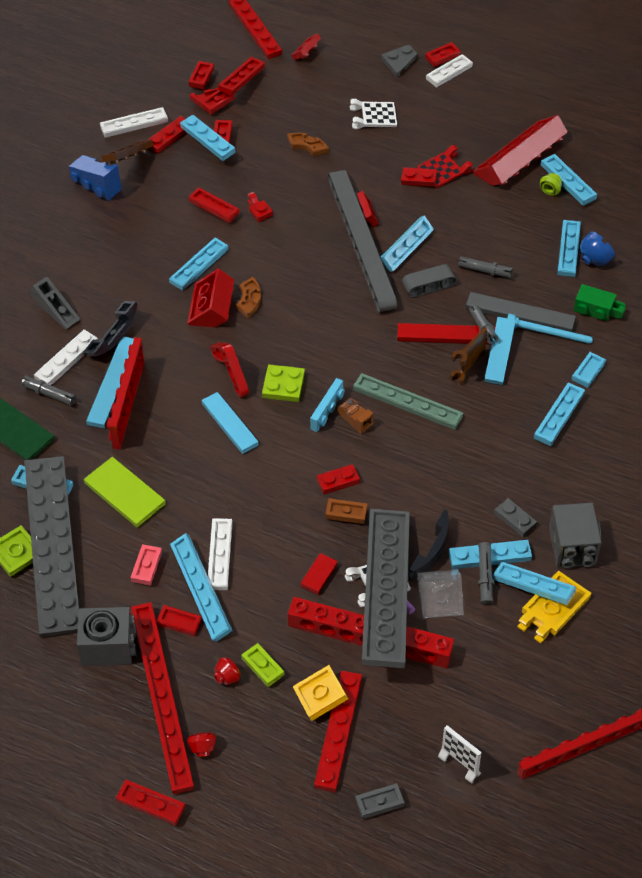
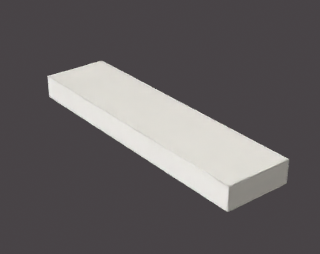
[100,107,168,138]
[208,518,232,590]

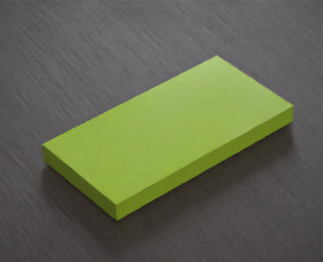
[84,457,166,527]

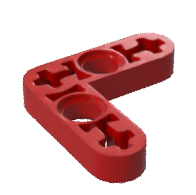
[210,342,249,397]

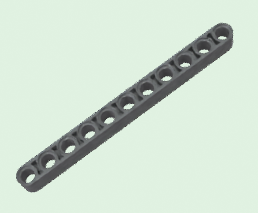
[328,170,397,312]

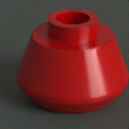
[213,657,241,685]
[187,732,217,757]

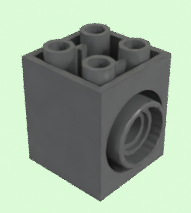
[549,503,601,568]
[77,607,137,666]

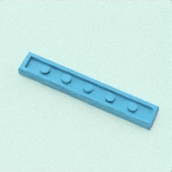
[86,337,134,429]
[170,533,232,642]

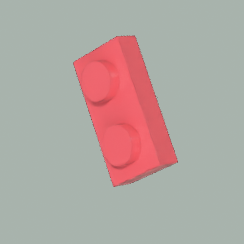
[131,544,162,586]

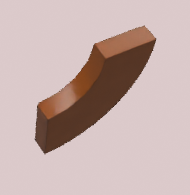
[287,133,329,157]
[236,277,261,319]

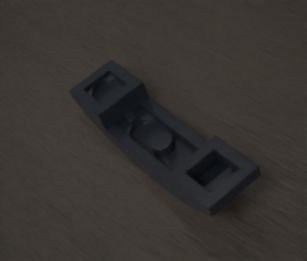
[82,301,137,356]
[409,510,449,582]

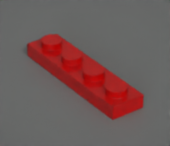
[218,56,265,96]

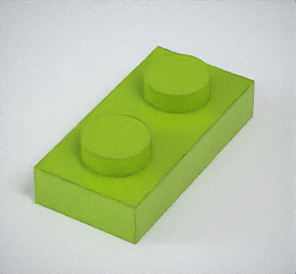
[241,643,284,687]

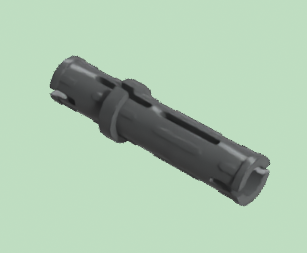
[458,256,513,279]
[469,305,499,344]
[21,375,76,406]
[478,542,494,604]

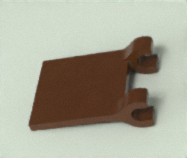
[450,327,487,385]

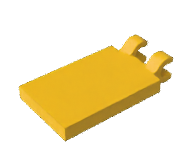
[517,570,592,643]

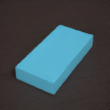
[572,352,606,388]

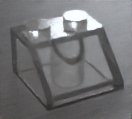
[417,569,464,618]

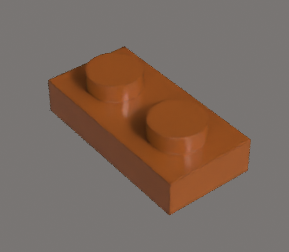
[325,498,367,524]

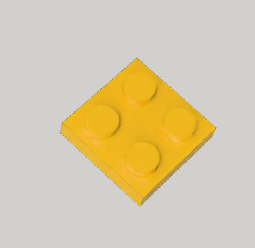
[293,665,348,721]

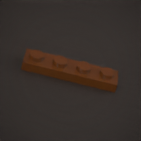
[101,140,153,164]

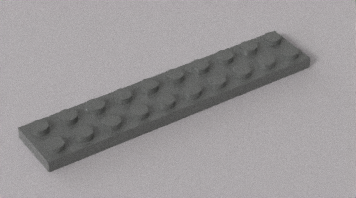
[24,456,79,638]
[361,509,409,668]

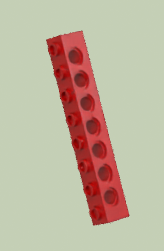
[288,597,454,669]

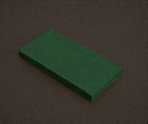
[0,398,55,460]

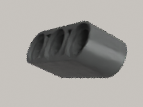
[402,264,457,297]

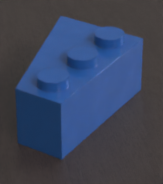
[69,155,121,201]

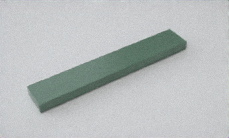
[353,373,463,430]

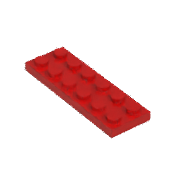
[107,337,145,450]

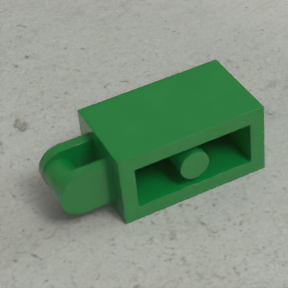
[573,284,626,321]

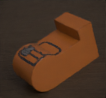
[338,398,373,434]

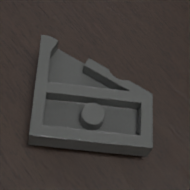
[381,45,417,78]

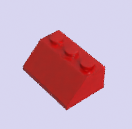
[187,268,234,328]

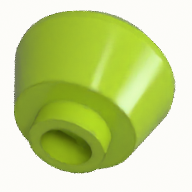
[540,173,562,195]

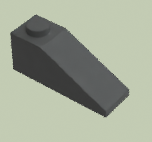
[29,277,80,330]

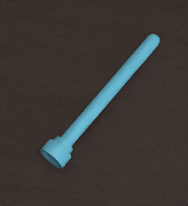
[507,314,593,344]

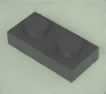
[494,498,537,537]
[355,783,404,819]

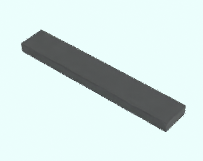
[465,292,576,332]

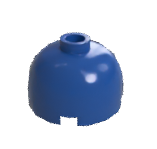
[580,231,616,266]

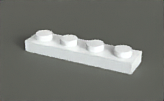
[34,330,98,385]

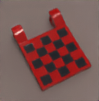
[417,145,473,189]

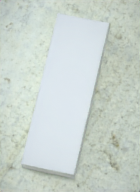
[426,54,473,87]

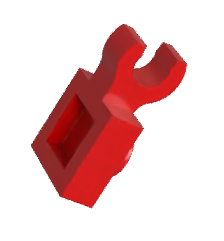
[247,192,273,222]

